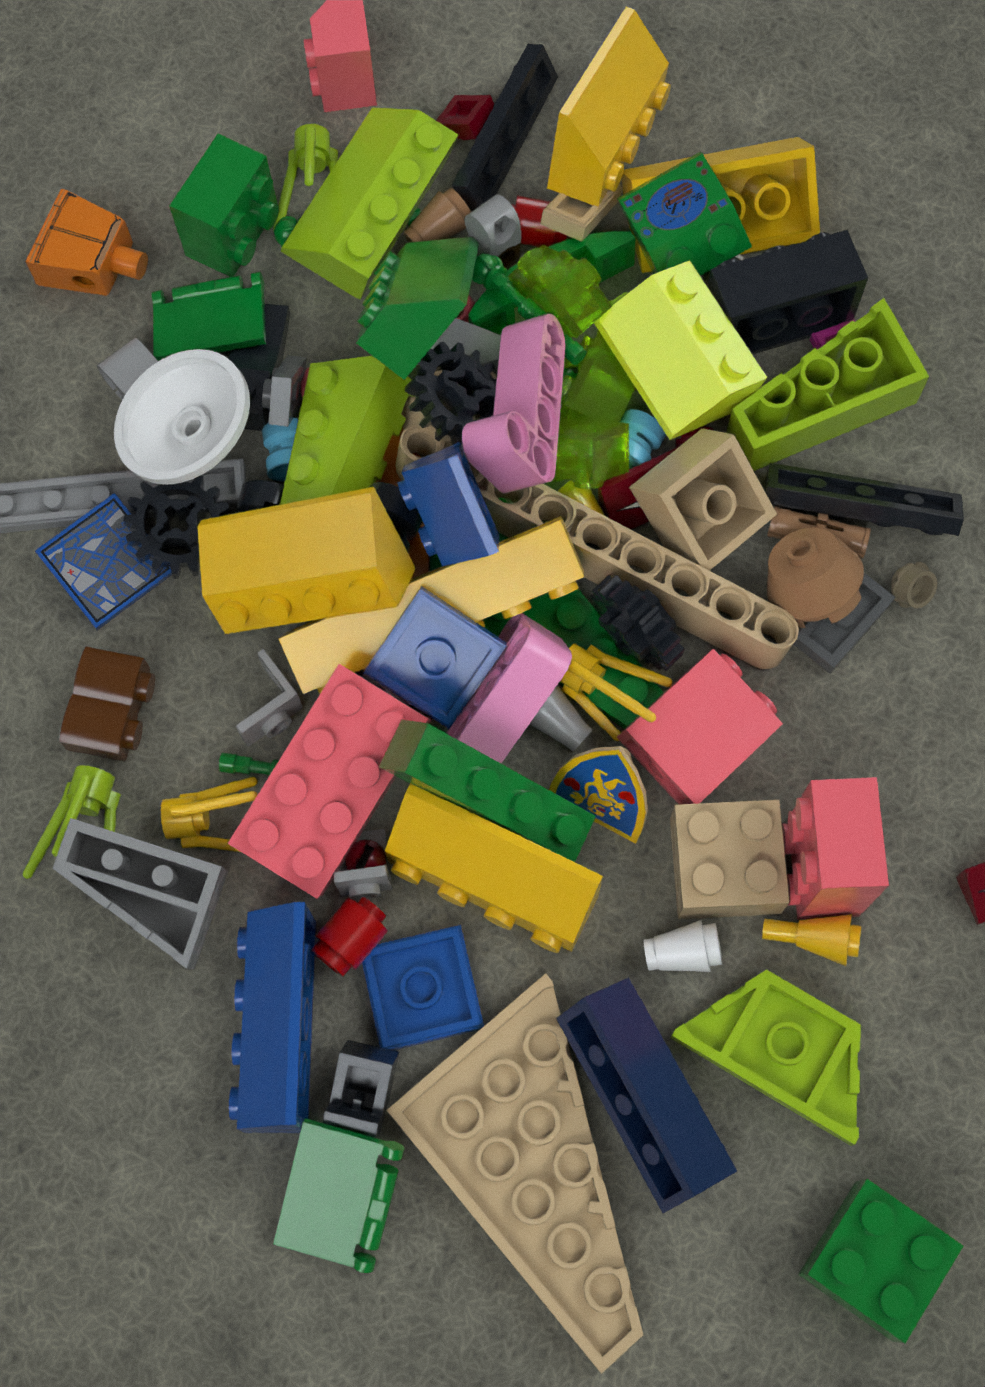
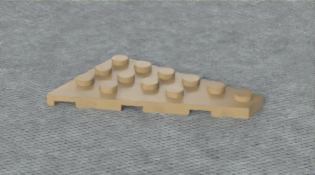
[387,973,643,1374]

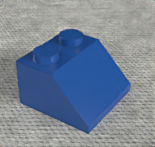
[397,442,499,566]

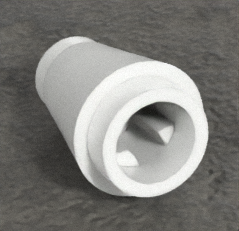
[644,920,723,972]

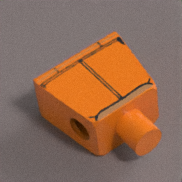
[25,189,148,296]

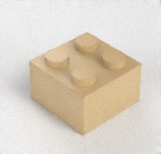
[629,429,777,571]
[670,800,789,919]

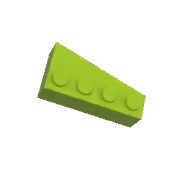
[726,298,929,471]
[280,356,415,505]

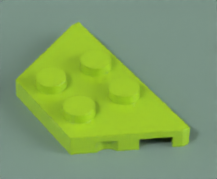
[670,969,861,1146]

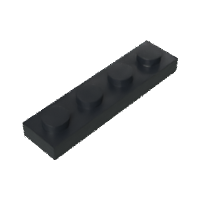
[452,43,558,212]
[765,463,964,536]

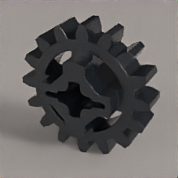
[404,342,497,445]
[123,475,230,579]
[591,574,685,671]

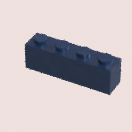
[556,977,737,1213]

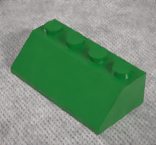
[356,237,479,380]

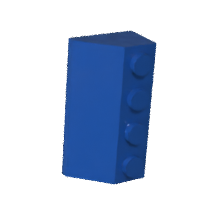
[229,902,316,1133]

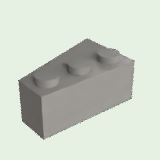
[52,818,228,969]

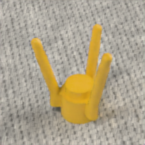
[560,643,673,741]
[161,777,258,853]

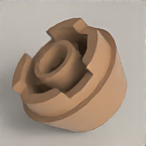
[767,527,864,628]

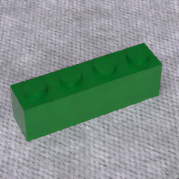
[379,720,596,862]

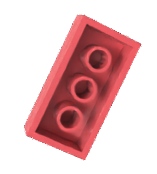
[228,664,431,899]

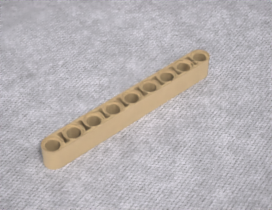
[395,423,799,669]

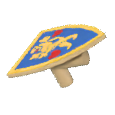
[549,746,648,844]

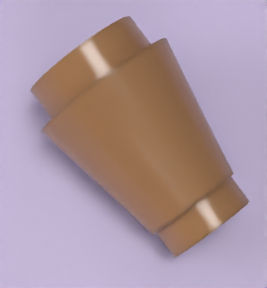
[403,188,471,243]

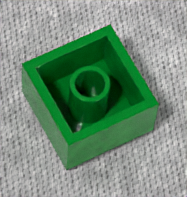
[169,134,279,277]
[798,1179,964,1344]

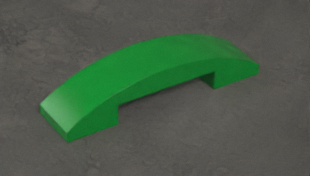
[468,231,636,335]

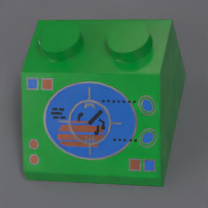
[617,152,752,276]

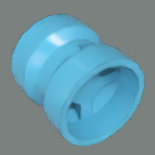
[602,409,666,472]
[262,418,298,482]

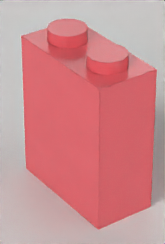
[617,648,783,804]

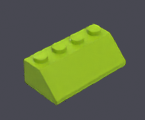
[280,107,458,300]

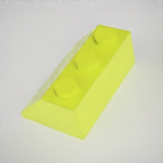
[594,260,767,440]

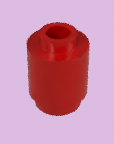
[511,195,567,248]
[311,896,388,977]

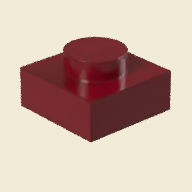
[436,95,494,140]

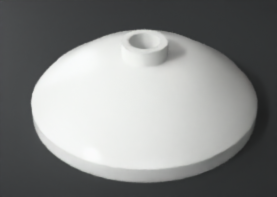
[114,349,250,484]

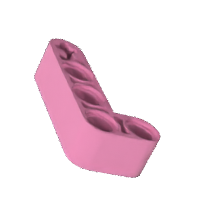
[462,314,565,493]
[446,613,572,763]

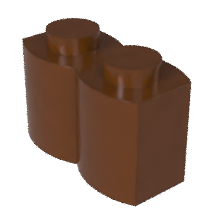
[59,646,155,762]

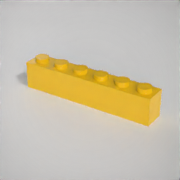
[278,516,584,695]

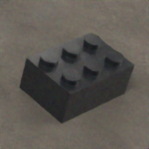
[707,230,868,355]

